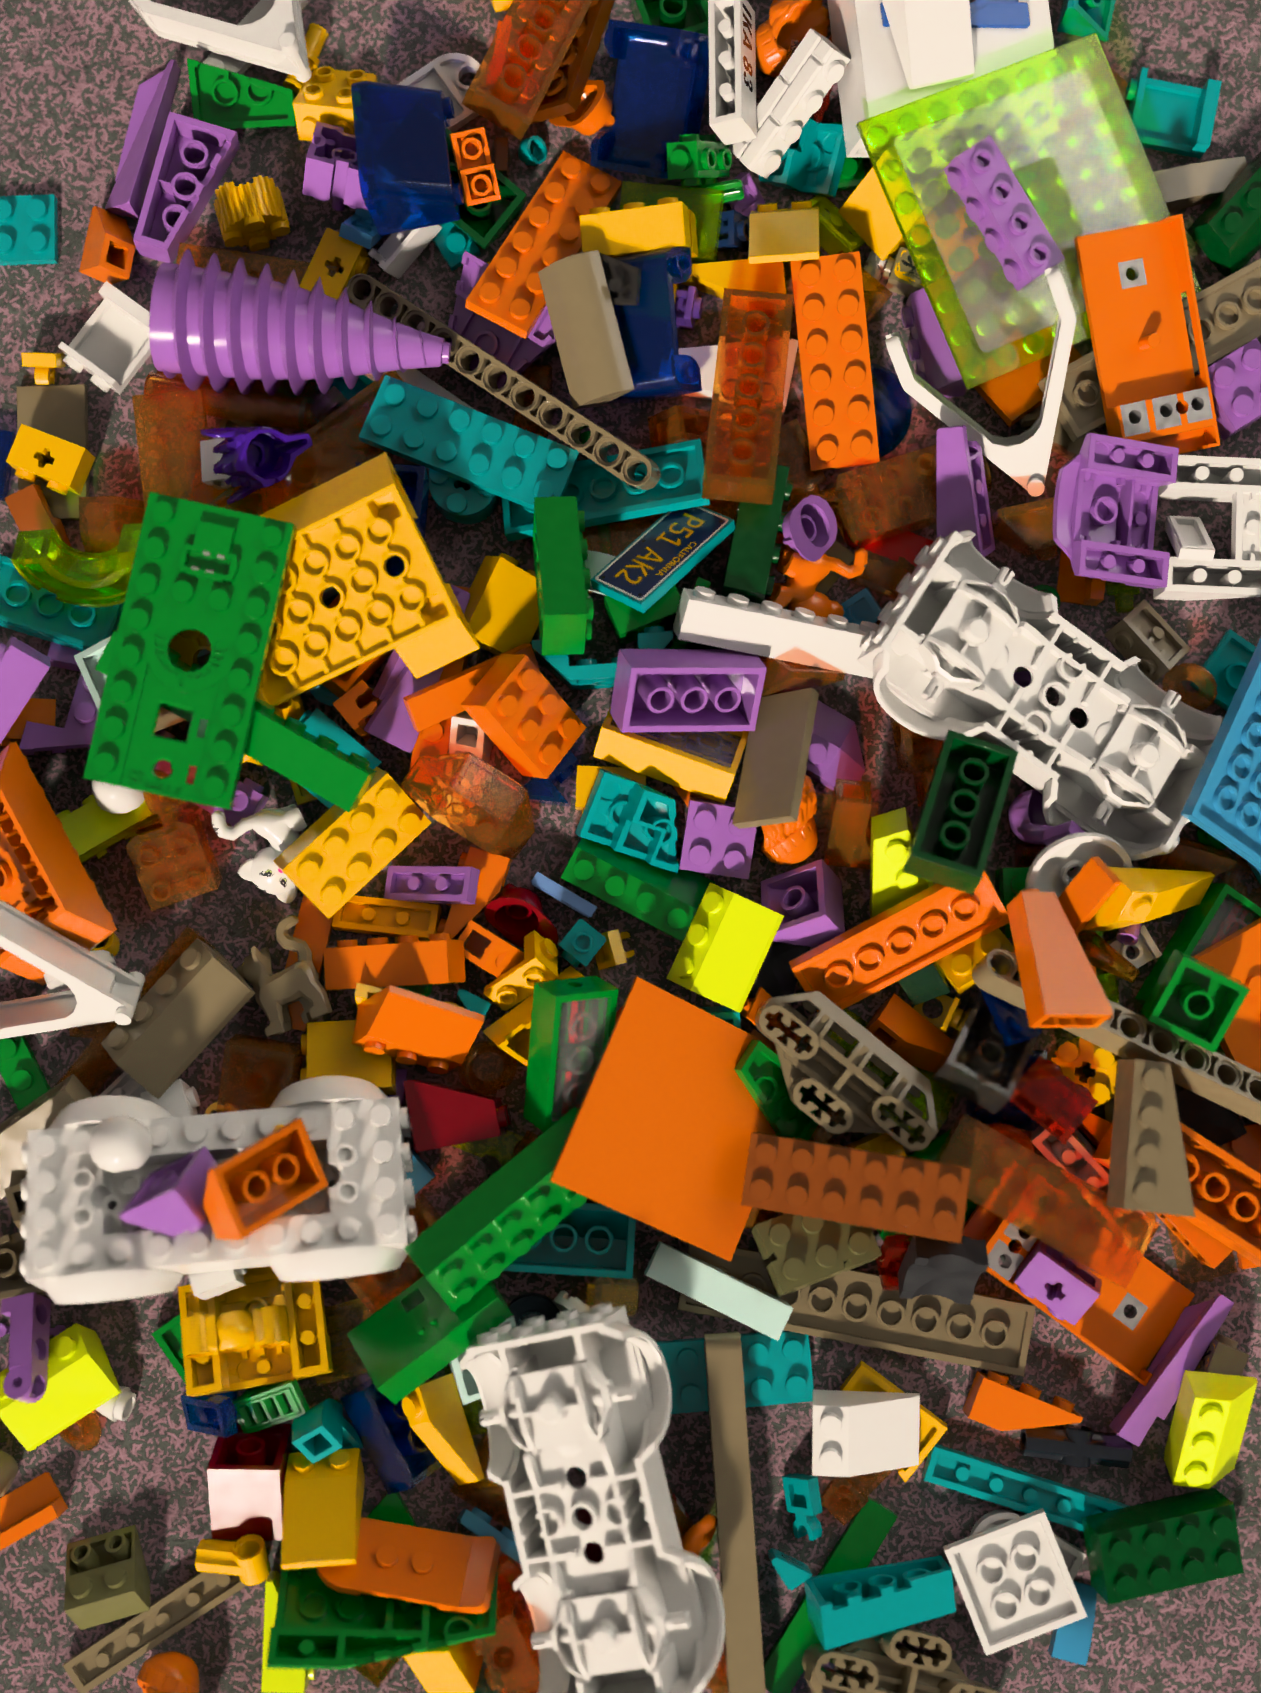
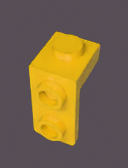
[484,930,558,1011]

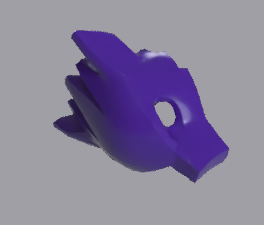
[200,426,313,504]

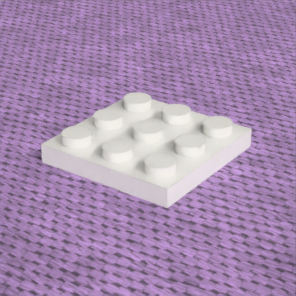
[943,1508,1087,1656]

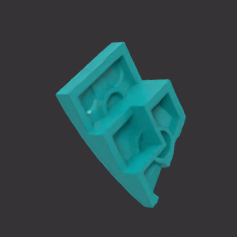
[758,118,846,198]
[575,768,679,873]

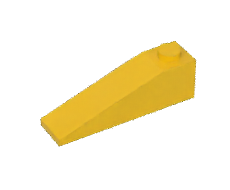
[1082,867,1215,931]

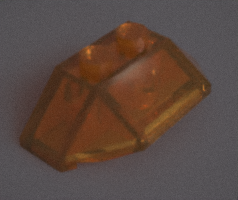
[400,752,535,858]

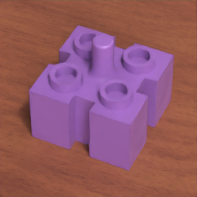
[302,121,384,211]

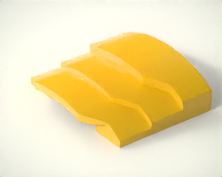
[178,1266,333,1397]

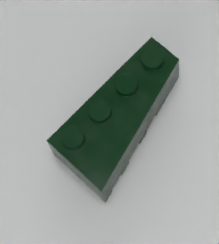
[720,458,793,604]

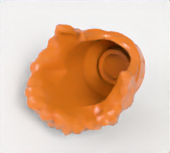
[755,0,830,78]
[761,775,818,865]
[137,1651,200,1693]

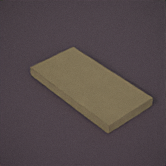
[17,384,90,521]
[732,688,819,829]

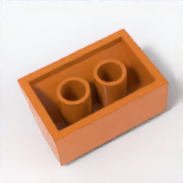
[352,985,485,1074]
[203,1118,328,1240]

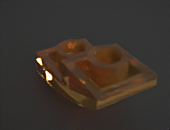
[820,1470,892,1526]

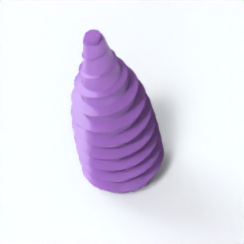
[149,249,451,396]

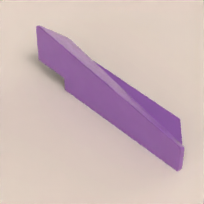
[105,59,180,219]
[936,425,995,557]
[364,585,470,753]
[1109,1293,1234,1447]

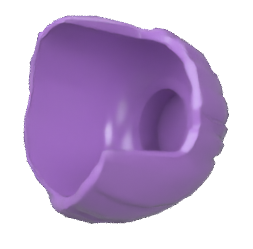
[1008,789,1054,845]

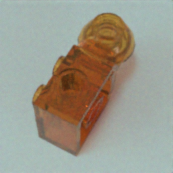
[125,769,222,911]
[471,1590,540,1693]

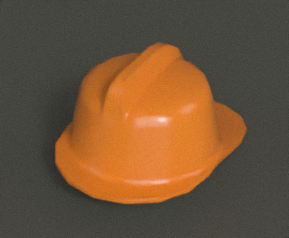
[549,80,615,136]

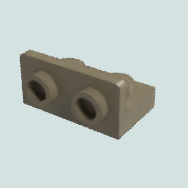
[1105,599,1191,682]

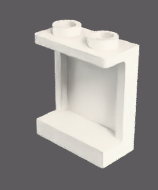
[58,281,151,395]

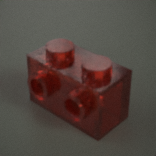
[1007,1056,1098,1144]

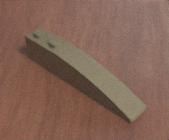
[1054,156,1248,243]

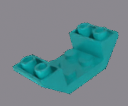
[532,626,673,690]

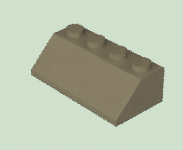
[101,938,255,1099]

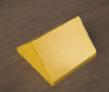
[403,1638,486,1693]

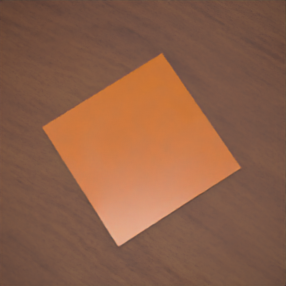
[549,977,777,1262]

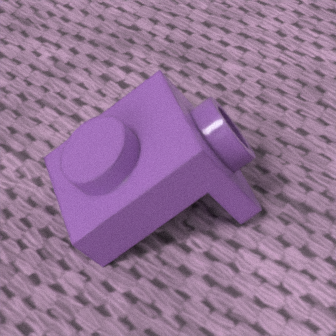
[653,285,703,330]

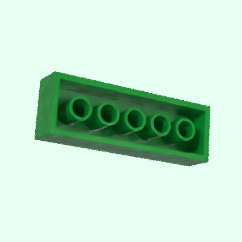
[404,1107,588,1312]

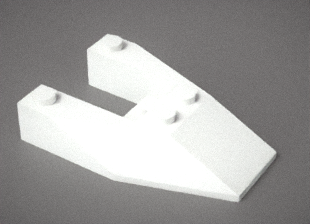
[1153,455,1261,601]

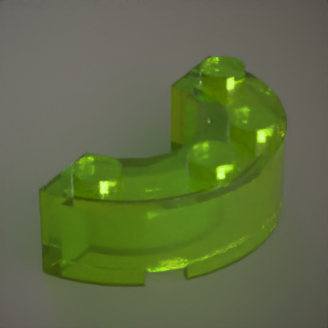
[11,523,142,607]

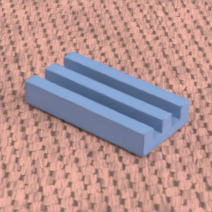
[531,872,597,918]

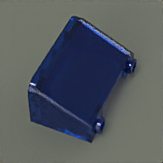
[590,19,709,179]
[351,81,464,236]
[601,247,702,403]

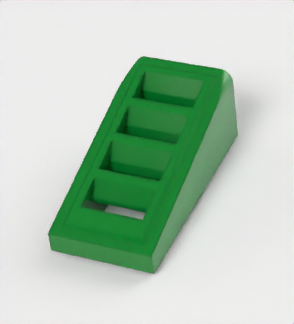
[231,1379,310,1434]

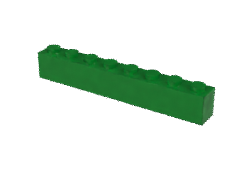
[95,630,376,812]

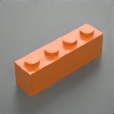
[323,933,466,990]

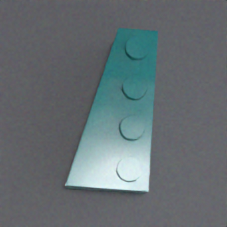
[804,1556,956,1650]

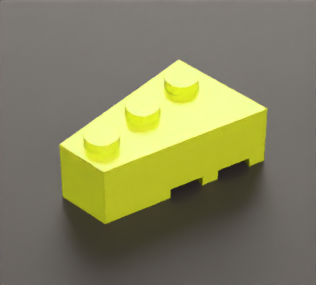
[56,793,164,863]
[869,807,934,918]

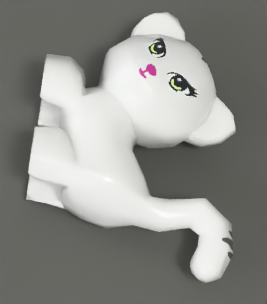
[211,804,307,903]

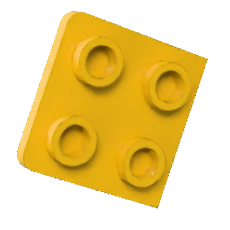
[292,66,377,141]

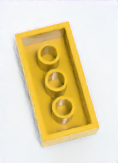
[273,767,431,919]

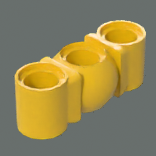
[181,1305,290,1359]

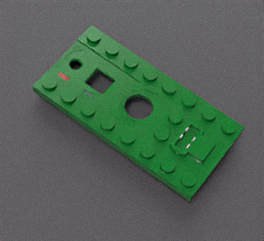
[83,492,296,811]

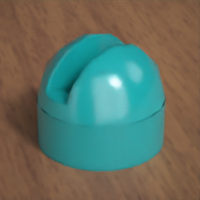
[517,136,547,166]

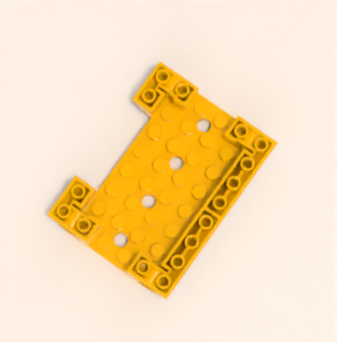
[169,452,480,763]

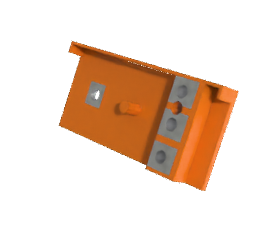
[1074,214,1221,455]
[963,1158,1195,1386]

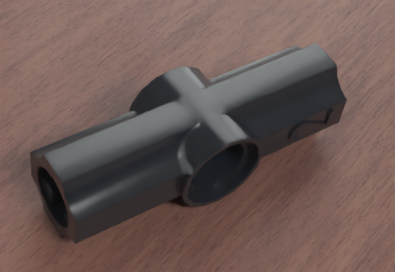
[1020,1424,1133,1469]

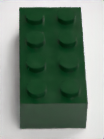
[902,730,1018,895]
[1081,1487,1244,1605]

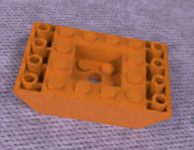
[0,742,117,985]

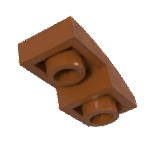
[5,484,73,564]

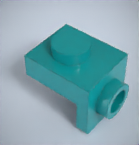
[559,919,606,968]

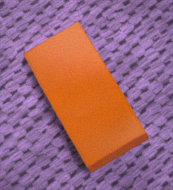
[449,127,501,207]

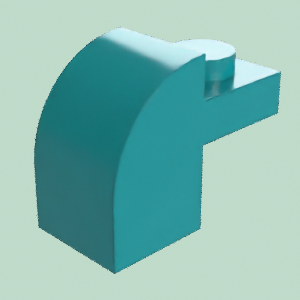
[292,1398,363,1464]

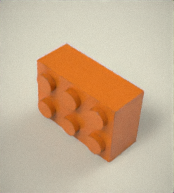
[461,654,587,779]

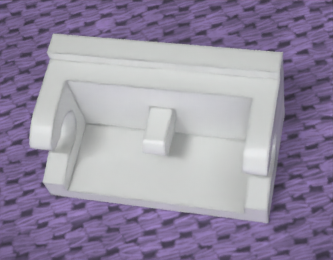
[368,200,443,279]

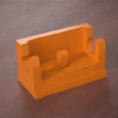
[332,679,379,741]

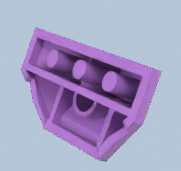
[762,687,865,800]

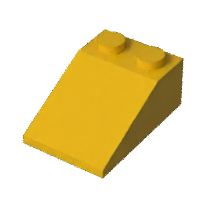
[748,200,820,264]
[281,1448,365,1570]

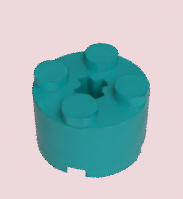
[429,469,499,524]

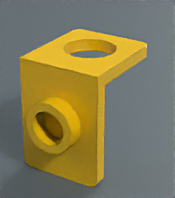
[914,986,964,1034]

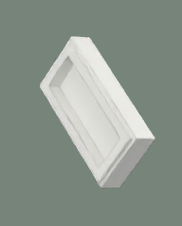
[1165,516,1216,561]

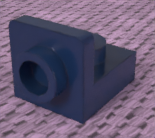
[698,210,749,252]

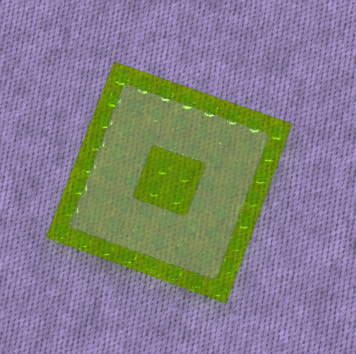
[856,33,1202,390]

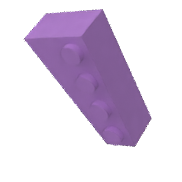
[133,111,240,263]

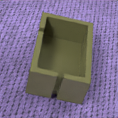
[751,1213,882,1298]

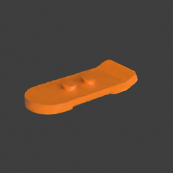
[316,1517,501,1614]

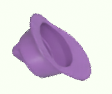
[782,495,837,562]

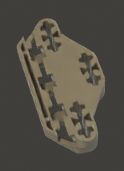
[755,991,938,1151]
[802,1626,1000,1693]

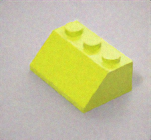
[667,882,784,1013]
[0,1323,121,1452]
[1164,1370,1258,1489]

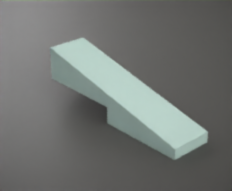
[644,1241,793,1341]

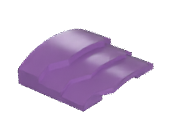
[1053,433,1179,589]

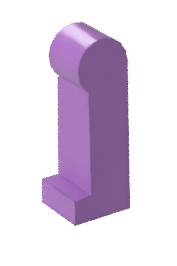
[1,1292,51,1403]

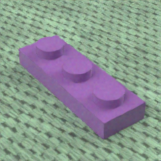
[384,866,480,904]

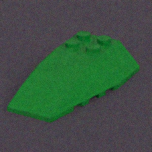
[266,1546,498,1670]

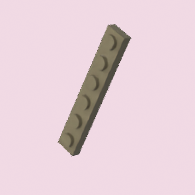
[62,1572,247,1693]

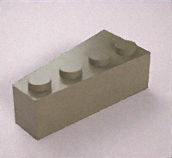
[1107,1059,1195,1217]

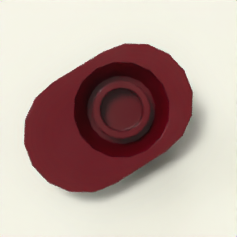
[484,883,559,948]

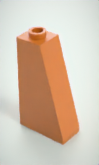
[1006,888,1113,1028]

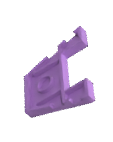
[445,250,556,389]
[19,642,98,756]

